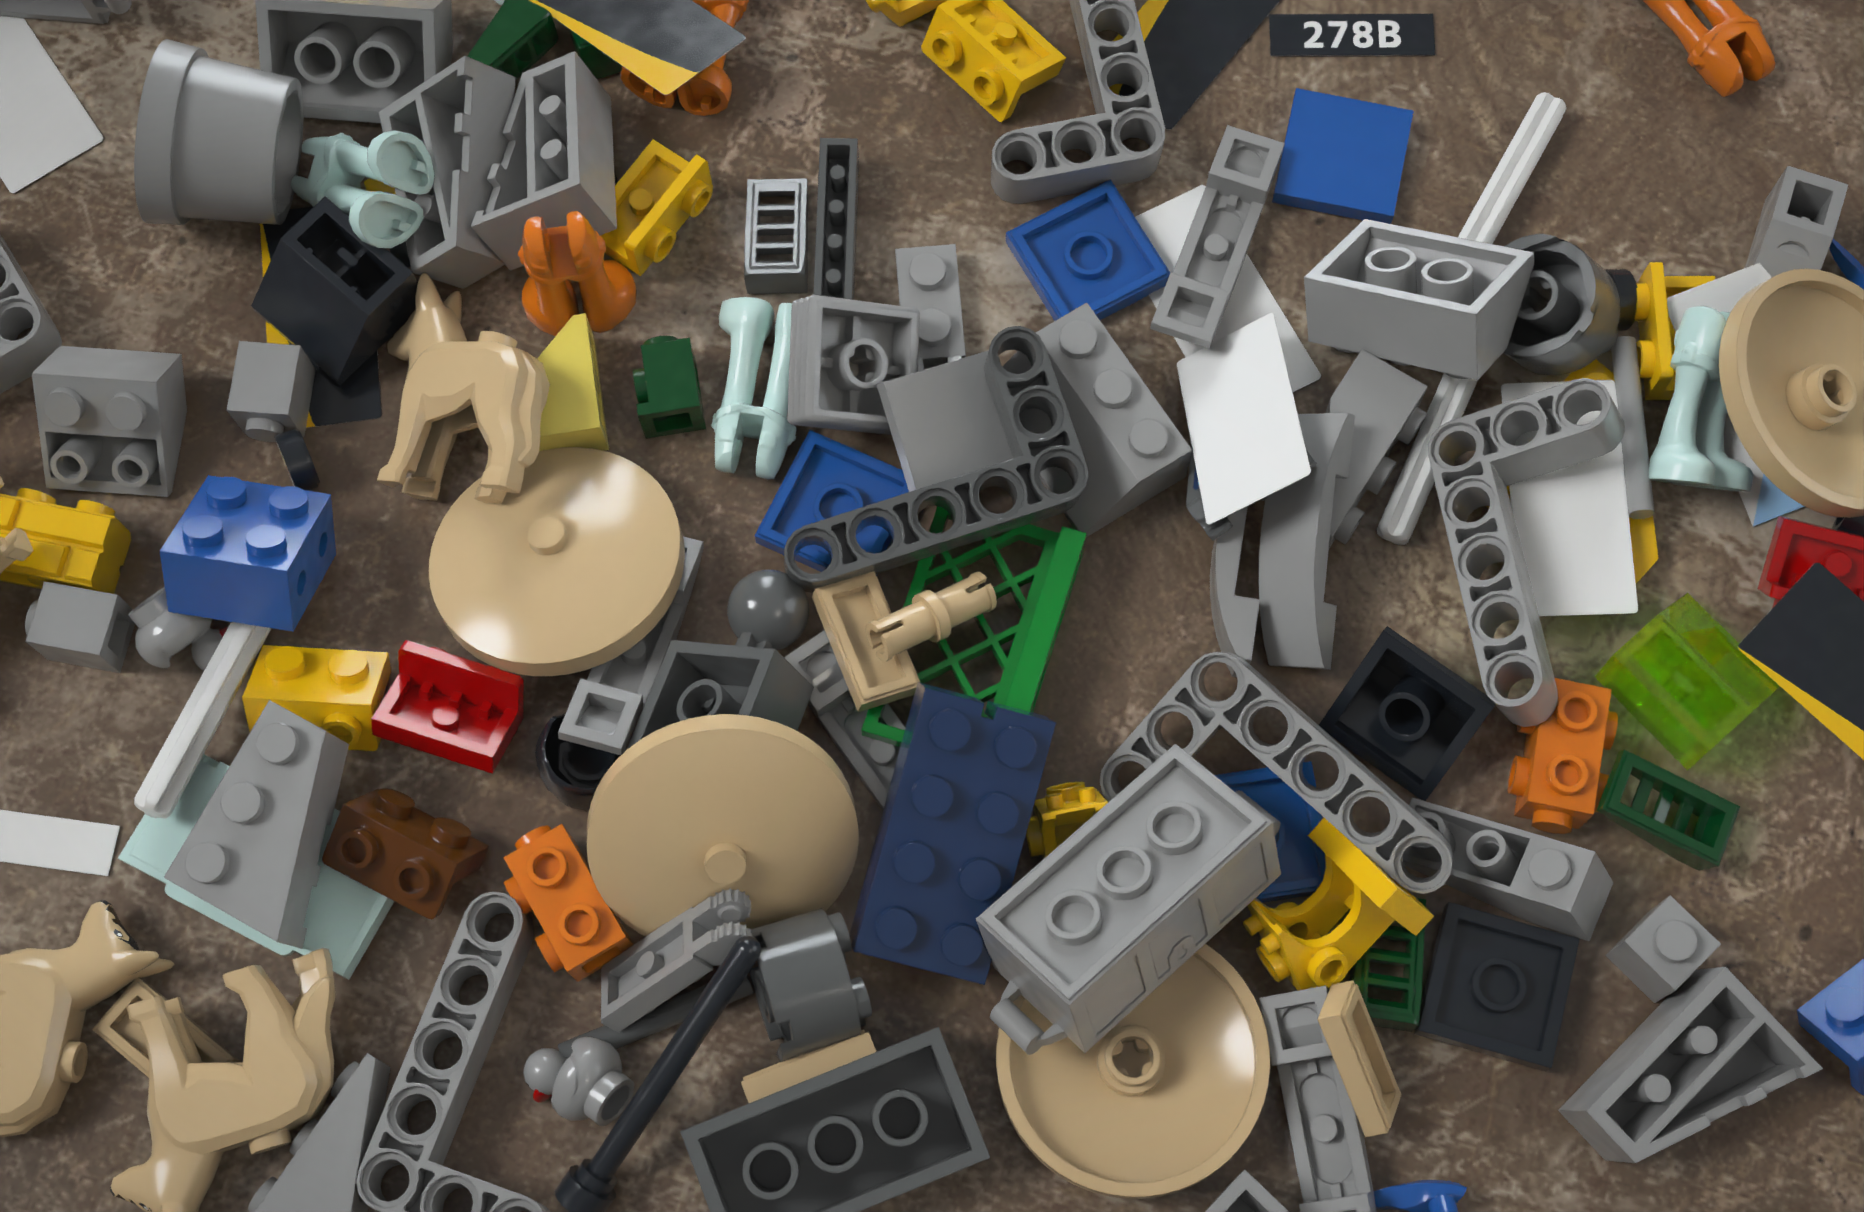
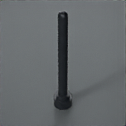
[555,936,761,1212]

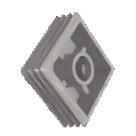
[787,295,920,435]

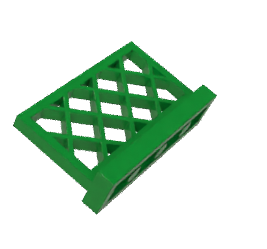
[861,506,1087,747]

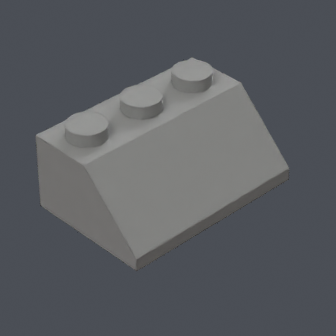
[255,0,453,123]
[1304,219,1534,381]
[1003,302,1192,537]

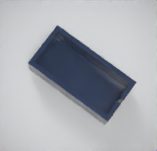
[849,682,1056,985]

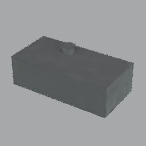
[680,1027,990,1212]

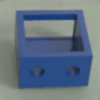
[160,475,336,632]

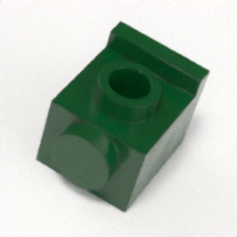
[633,336,706,439]

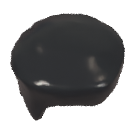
[535,713,626,810]

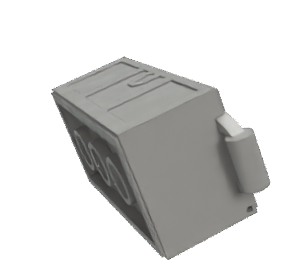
[976,744,1281,1055]

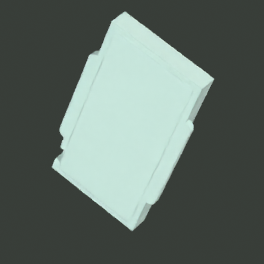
[118,754,394,980]

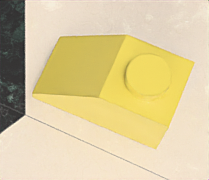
[537,313,609,451]

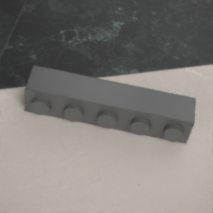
[813,138,859,300]

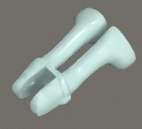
[291,130,434,248]
[711,297,796,479]
[1649,306,1753,492]

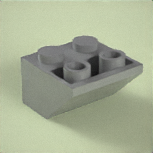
[32,346,187,497]

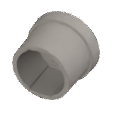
[134,39,304,225]

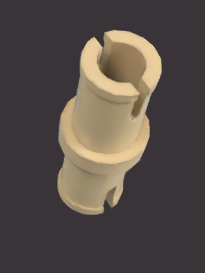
[865,572,997,661]

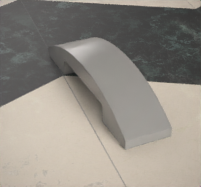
[1150,125,1285,348]
[1259,413,1355,670]
[1210,497,1266,677]
[558,536,704,755]
[784,630,905,810]
[1259,985,1377,1212]

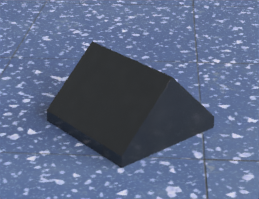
[1319,626,1495,801]

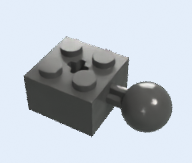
[626,569,814,750]

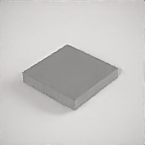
[876,350,1013,492]

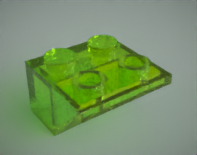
[1595,592,1780,771]

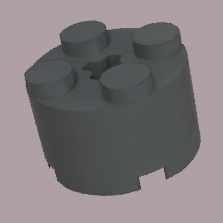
[1503,234,1620,375]
[749,908,872,1062]

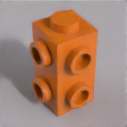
[1507,678,1618,834]
[503,824,634,982]

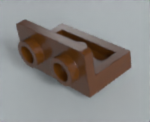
[322,788,489,919]

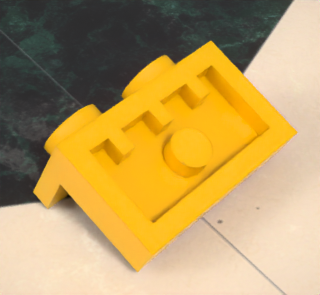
[921,0,1066,122]

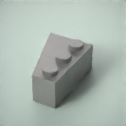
[471,51,617,271]
[379,56,516,289]
[164,700,349,949]
[1558,967,1823,1163]

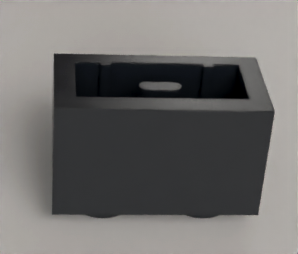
[251,196,418,386]

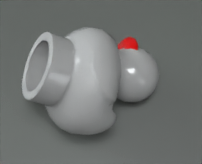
[128,587,229,671]
[523,1036,634,1126]

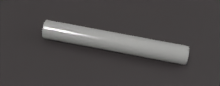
[1611,336,1655,519]

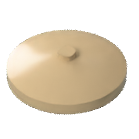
[1719,269,1864,518]
[429,447,685,676]
[587,714,859,937]
[996,944,1270,1199]

